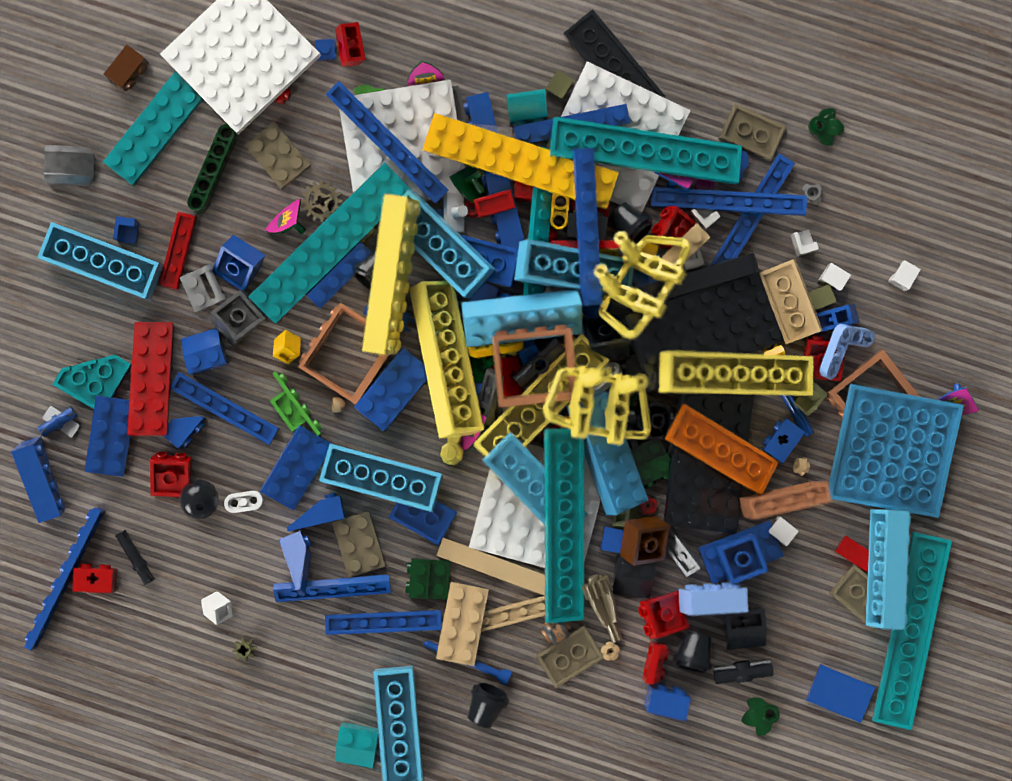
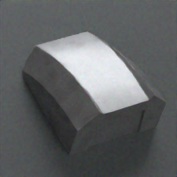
[44,145,94,186]
[209,290,266,346]

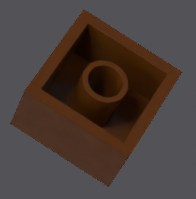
[620,516,670,566]

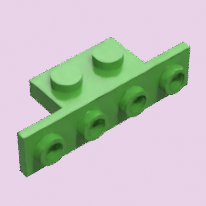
[270,371,322,436]

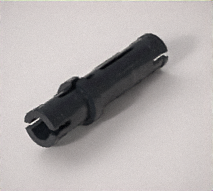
[115,530,155,586]

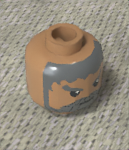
[541,622,571,645]

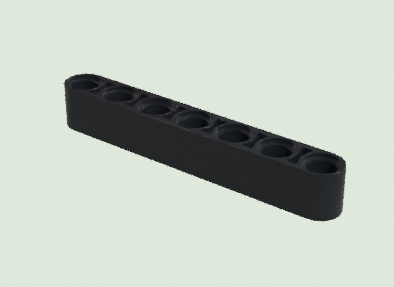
[634,253,759,302]

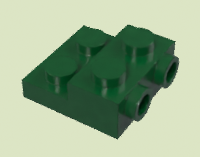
[630,440,671,489]
[405,558,450,599]

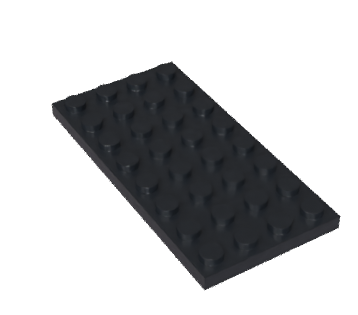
[623,270,784,391]
[663,393,754,534]

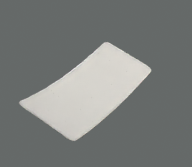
[43,406,80,438]

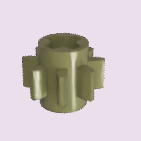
[232,637,257,662]

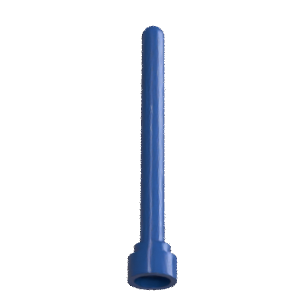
[424,640,512,686]

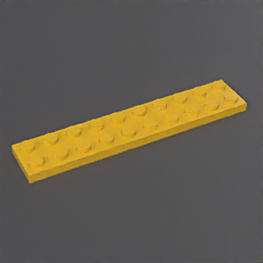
[422,113,619,210]

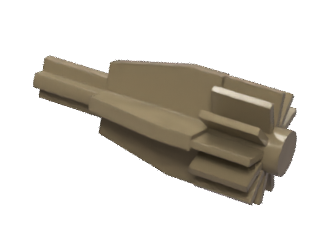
[581,574,622,642]

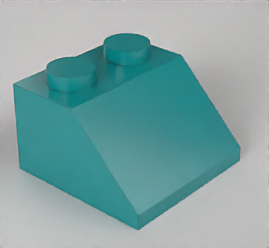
[507,89,548,126]
[335,722,379,768]

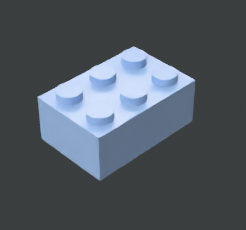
[679,582,748,615]

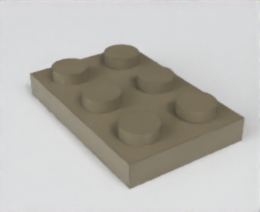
[245,122,311,190]
[332,511,386,578]

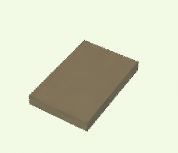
[719,103,787,162]
[829,564,877,631]
[535,624,604,688]

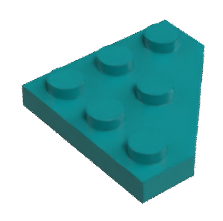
[52,354,132,409]

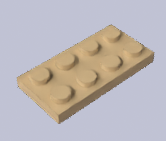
[759,259,823,344]
[436,582,489,666]

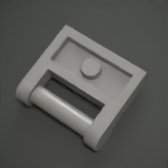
[180,264,227,313]

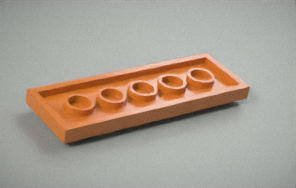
[665,405,779,495]

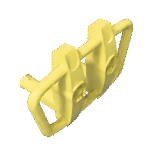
[594,232,691,339]
[544,366,651,445]

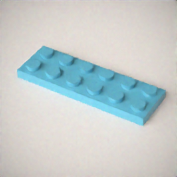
[482,433,588,525]

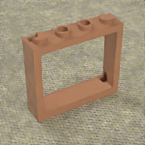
[298,303,391,404]
[492,325,576,407]
[826,350,919,419]
[739,481,832,519]

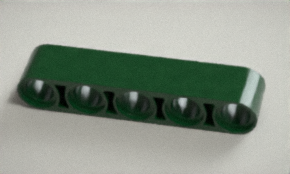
[187,124,238,214]

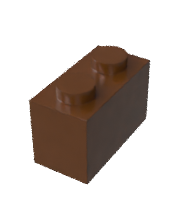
[104,44,149,92]

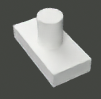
[444,193,468,233]

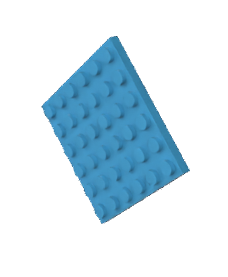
[828,384,964,518]

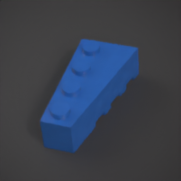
[11,436,65,523]

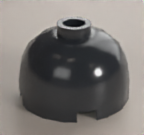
[636,402,676,440]
[180,479,219,519]

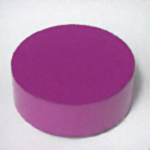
[695,179,715,190]

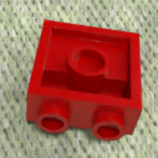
[651,206,702,250]
[803,335,846,382]
[150,451,192,497]
[638,590,690,639]
[642,640,669,685]

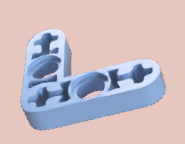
[820,324,875,380]

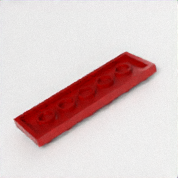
[127,322,174,436]

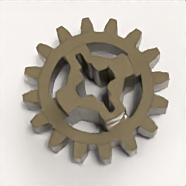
[301,180,343,222]

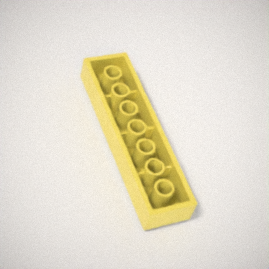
[362,194,421,355]
[409,281,484,438]
[473,334,609,457]
[659,351,813,396]

